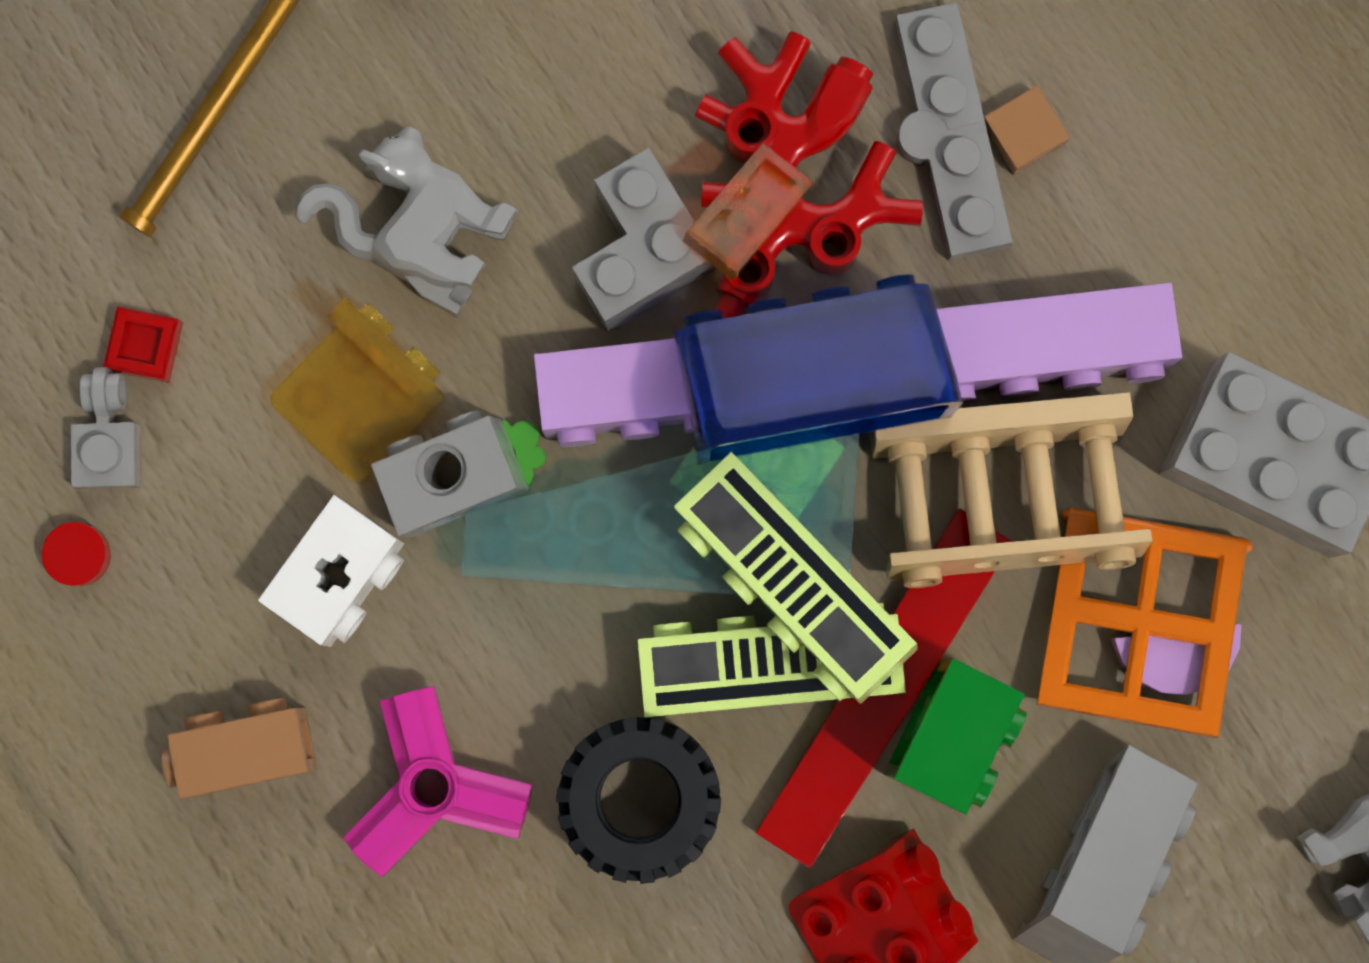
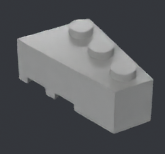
[1012,745,1198,963]

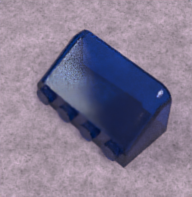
[673,274,963,465]

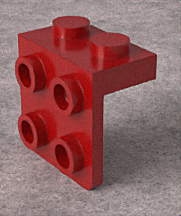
[789,828,979,963]

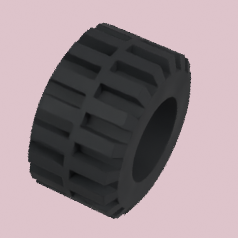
[556,717,721,884]

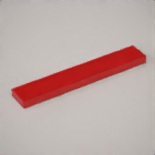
[755,508,1013,868]

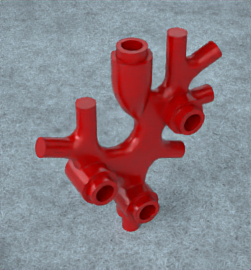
[695,31,923,332]

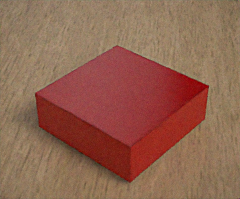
[103,306,183,383]

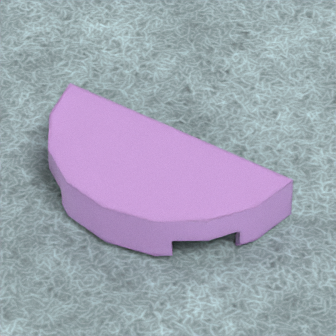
[1111,624,1241,695]

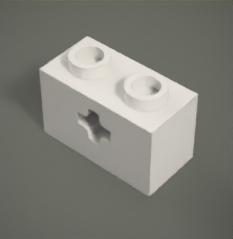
[258,495,405,647]

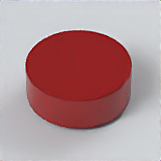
[42,522,111,587]

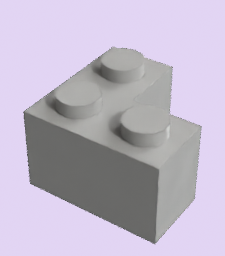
[572,147,715,333]

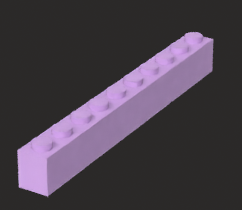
[534,283,1182,447]

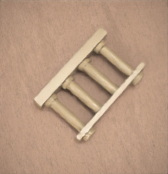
[870,392,1153,588]

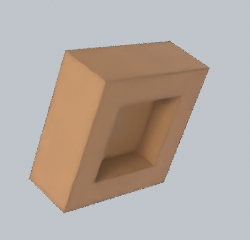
[984,85,1070,175]

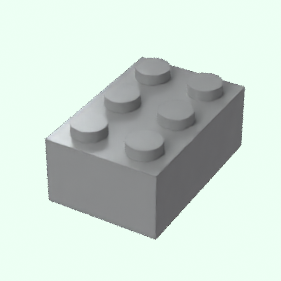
[1158,352,1369,558]

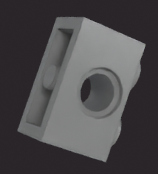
[371,411,529,537]

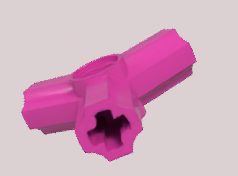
[343,686,533,877]

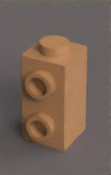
[162,698,318,799]

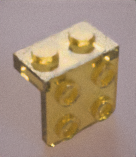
[271,298,446,482]

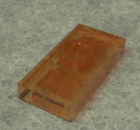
[682,144,813,280]

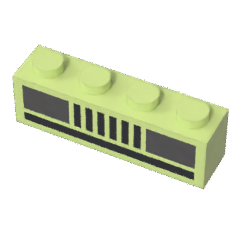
[674,452,918,704]
[638,603,906,717]

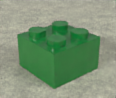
[883,658,1027,815]

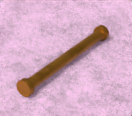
[118,0,300,238]

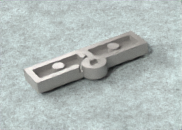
[894,2,1013,260]

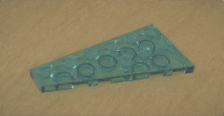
[461,409,861,595]

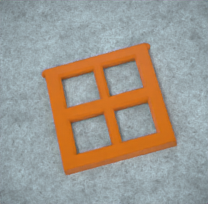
[1036,507,1253,738]

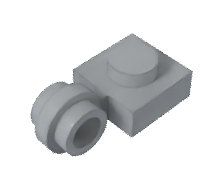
[71,367,141,490]

